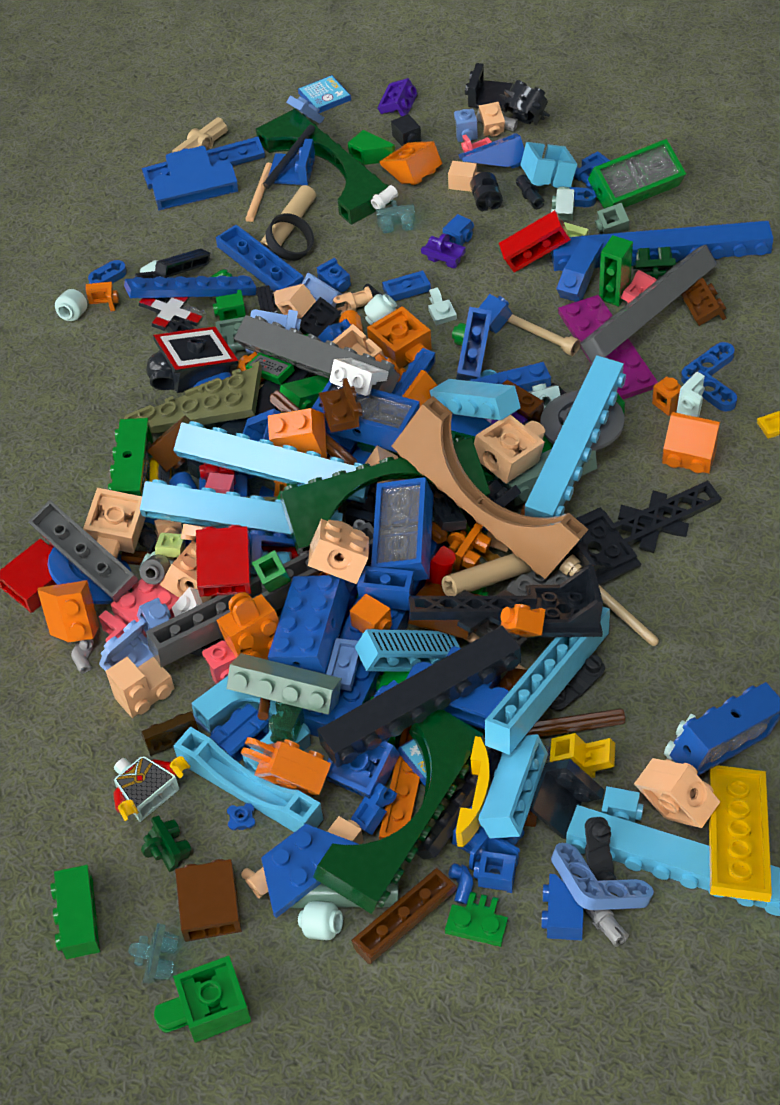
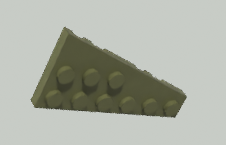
[124,361,262,433]

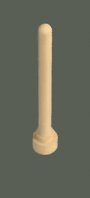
[507,314,581,357]
[559,555,659,646]

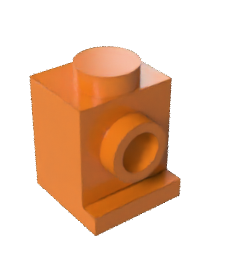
[652,377,681,416]
[501,604,545,637]

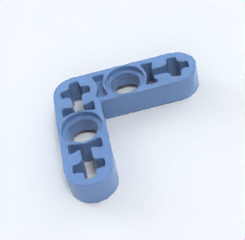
[551,843,654,910]

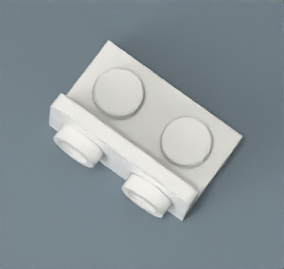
[330,358,388,396]

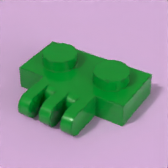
[445,892,508,947]

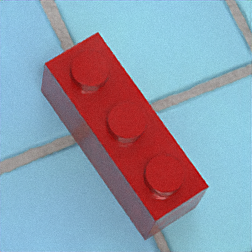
[499,210,571,272]

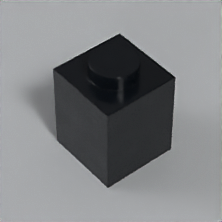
[391,114,421,146]

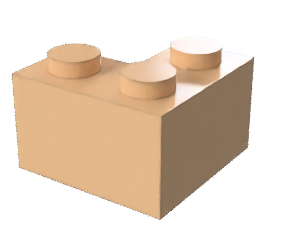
[106,657,175,718]

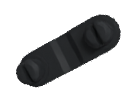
[549,655,605,711]
[585,817,616,881]

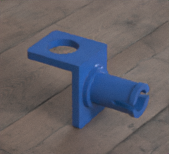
[469,829,524,870]

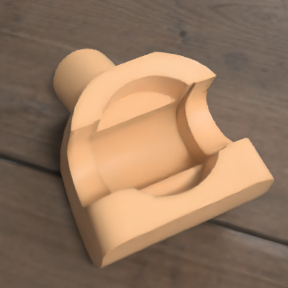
[241,867,268,899]

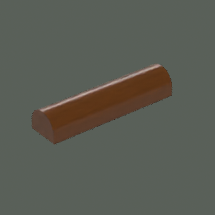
[351,868,457,964]

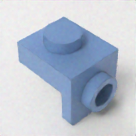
[454,109,478,142]

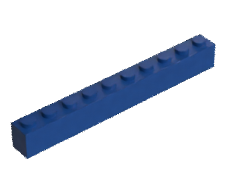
[551,221,773,271]

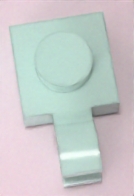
[428,288,457,325]

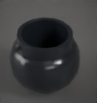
[146,350,175,390]

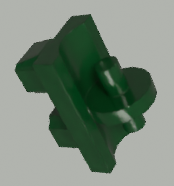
[633,247,676,280]
[141,815,192,872]

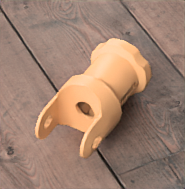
[333,287,373,315]

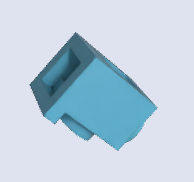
[601,786,644,823]

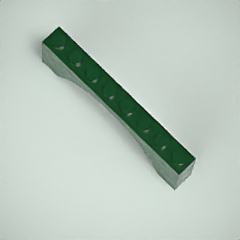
[256,109,392,225]
[280,437,490,554]
[313,710,483,914]

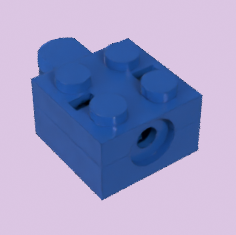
[326,738,400,798]

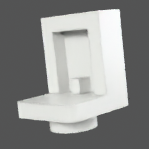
[172,587,203,617]

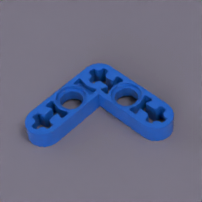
[681,342,737,412]

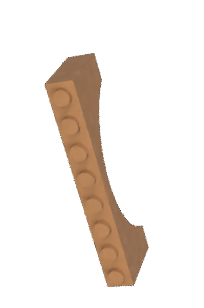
[391,396,589,579]

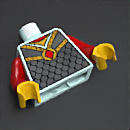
[113,756,191,822]

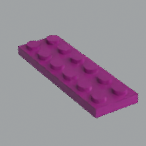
[558,295,658,400]

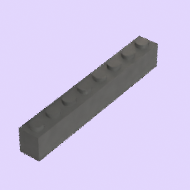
[233,315,401,393]

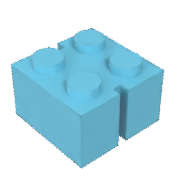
[520,142,577,188]

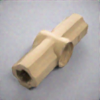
[172,117,228,152]

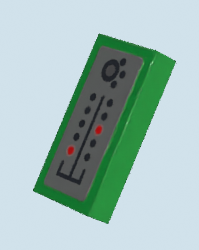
[245,352,295,385]

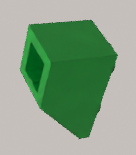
[348,130,395,165]

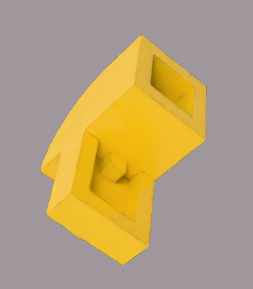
[550,733,615,778]

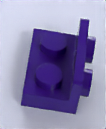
[377,78,417,116]

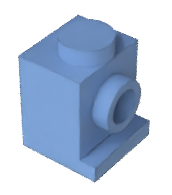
[137,598,171,633]

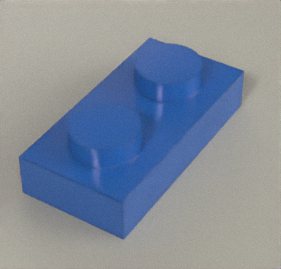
[382,271,431,301]

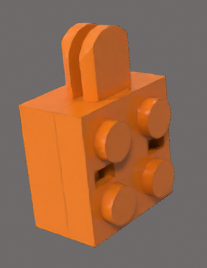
[367,306,432,368]
[216,592,279,659]
[241,737,331,796]

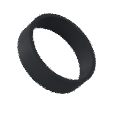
[266,213,314,261]

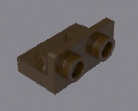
[141,711,198,756]

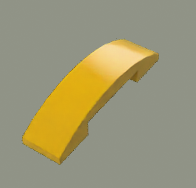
[456,736,491,847]

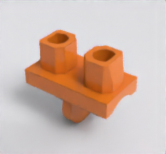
[447,522,492,571]

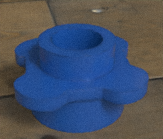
[227,803,255,830]

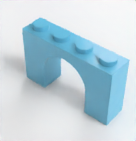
[191,676,311,774]

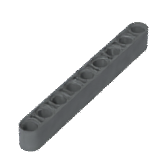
[580,244,717,363]

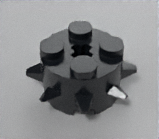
[499,80,550,125]

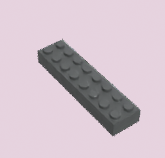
[28,500,138,603]

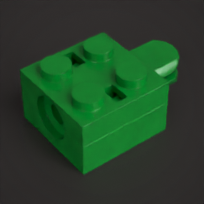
[154,956,251,1043]

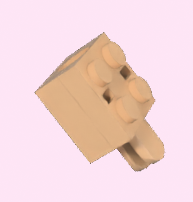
[474,415,545,484]
[83,488,146,559]
[308,519,369,584]
[160,541,216,603]
[634,758,720,828]

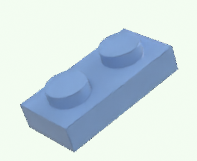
[286,95,325,124]
[326,638,360,691]

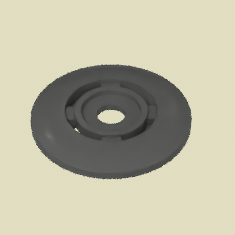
[541,391,625,451]

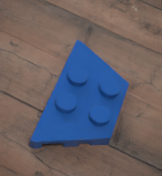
[261,824,358,918]

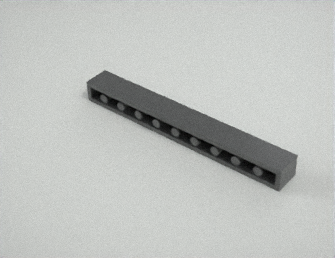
[146,522,374,667]

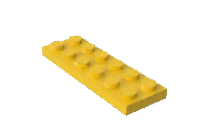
[709,765,772,902]

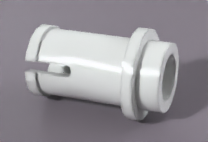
[371,185,398,210]

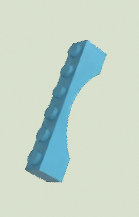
[174,727,324,832]

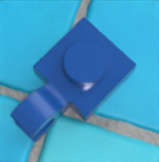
[351,783,397,835]

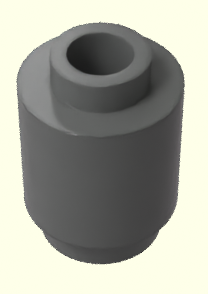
[140,554,171,584]

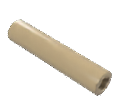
[260,185,316,251]
[442,554,532,596]

